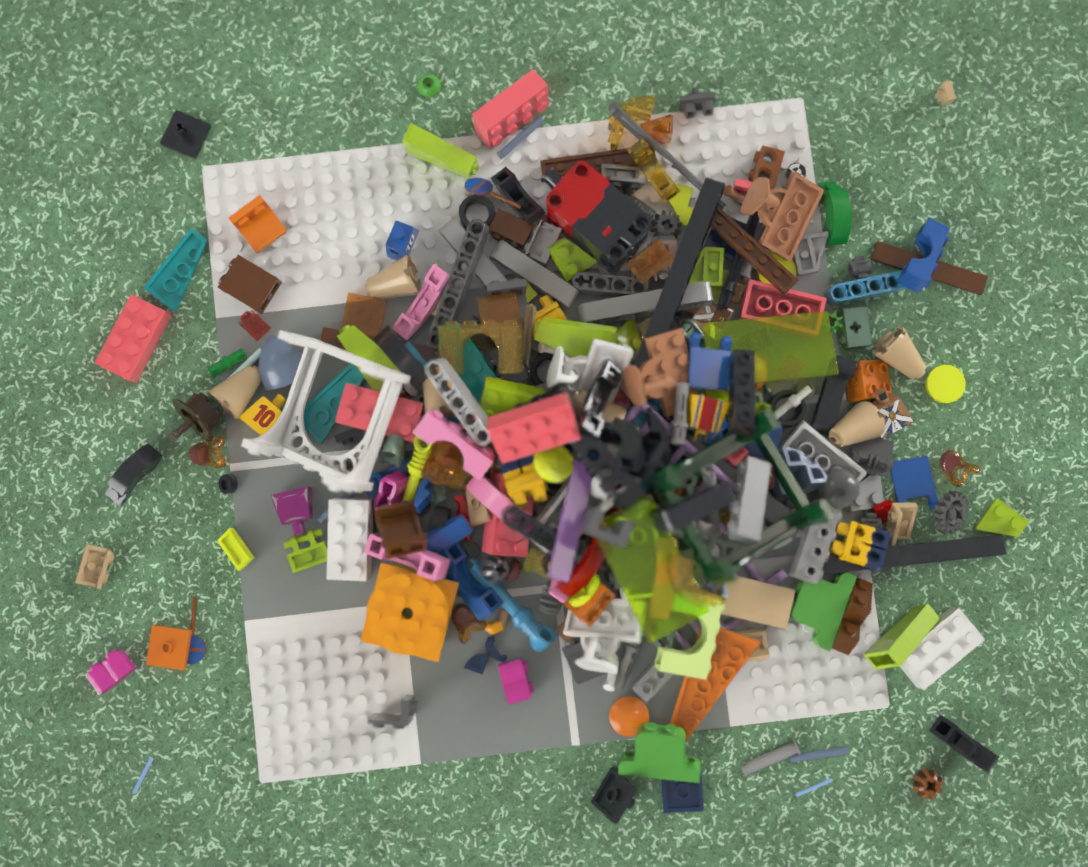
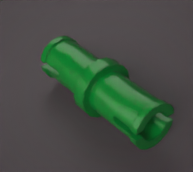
[207,348,248,378]

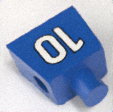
[385,220,419,261]

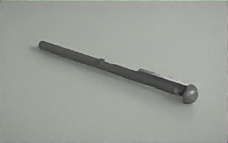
[609,101,726,209]

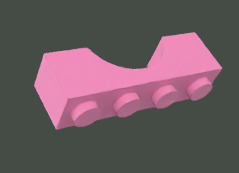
[413,408,497,480]
[364,532,450,581]

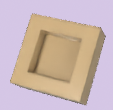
[937,81,956,107]

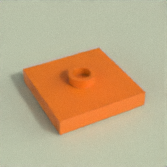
[146,625,192,670]

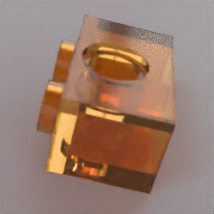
[421,440,463,485]

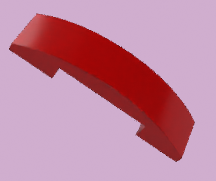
[556,520,613,598]

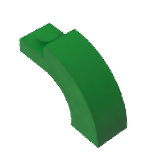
[817,182,852,245]

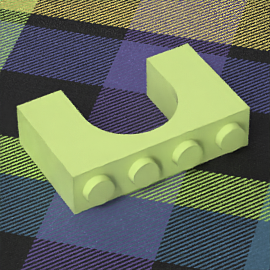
[654,587,724,679]

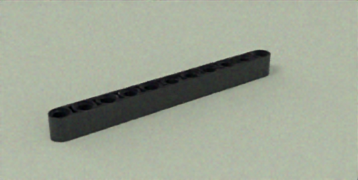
[634,177,725,377]
[822,535,1007,575]

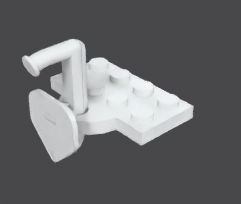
[538,339,633,402]
[563,599,648,691]

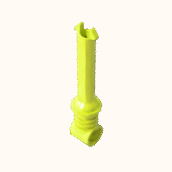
[402,435,440,501]

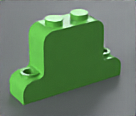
[789,572,857,651]
[618,722,701,783]

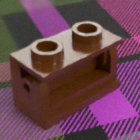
[489,208,534,250]

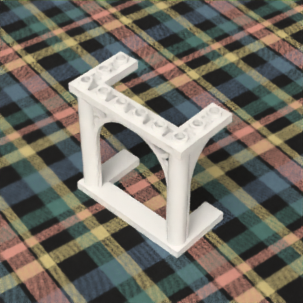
[241,330,411,493]

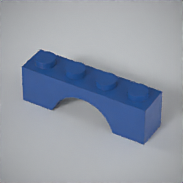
[897,217,950,293]
[437,542,503,622]

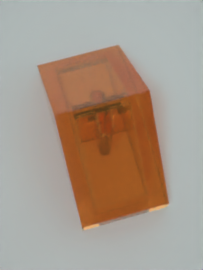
[641,114,673,144]

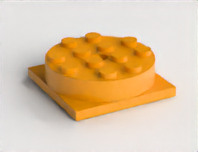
[360,562,459,662]

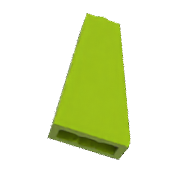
[402,123,479,179]
[533,317,617,357]
[337,325,400,392]
[863,603,940,670]

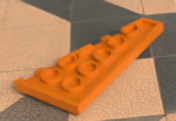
[670,627,761,741]

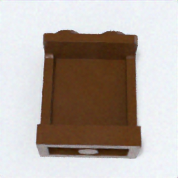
[217,255,282,315]
[375,500,427,559]

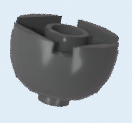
[818,468,860,509]

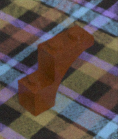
[831,577,873,655]

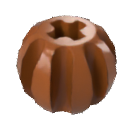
[912,768,943,799]

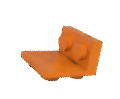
[229,195,287,253]
[846,360,892,403]
[562,583,616,627]

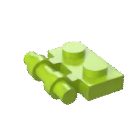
[283,528,327,573]

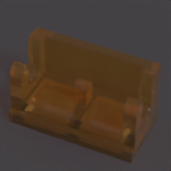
[627,238,674,284]

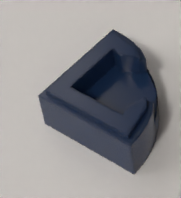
[464,654,490,675]

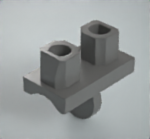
[679,87,716,119]

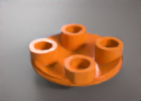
[609,696,649,737]

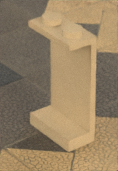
[716,576,795,629]

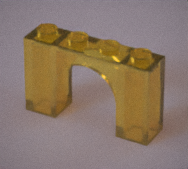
[438,320,523,374]

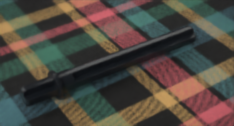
[718,211,760,310]

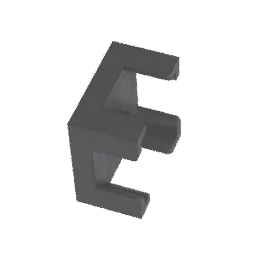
[579,508,634,548]

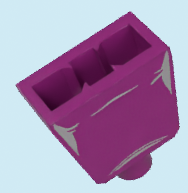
[271,487,313,535]

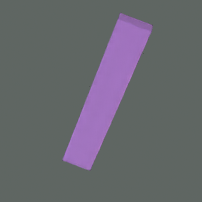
[547,458,592,582]

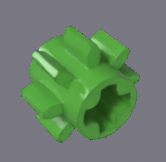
[820,310,843,334]

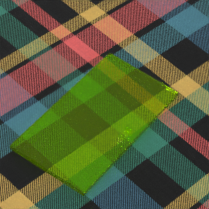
[702,311,839,383]
[596,494,710,644]

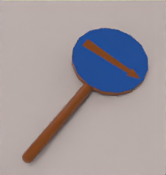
[464,178,521,209]
[187,597,206,664]

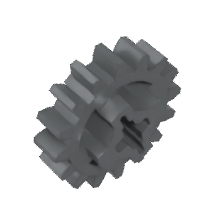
[933,490,969,534]

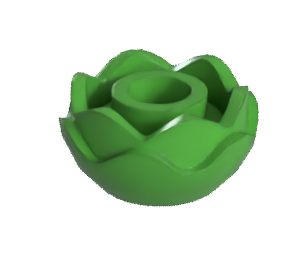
[417,74,441,98]

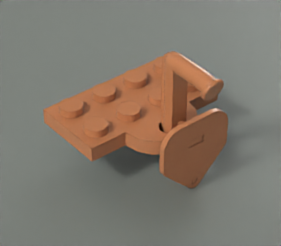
[723,172,824,261]
[620,328,698,417]

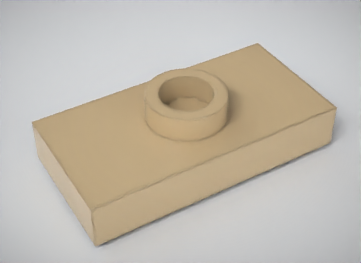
[465,488,491,526]

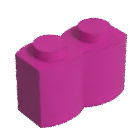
[374,470,409,510]
[86,650,137,695]
[498,657,534,705]

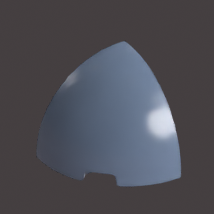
[259,335,303,390]
[772,447,827,500]

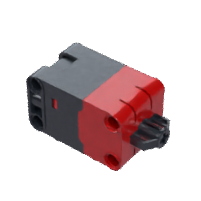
[541,161,651,274]

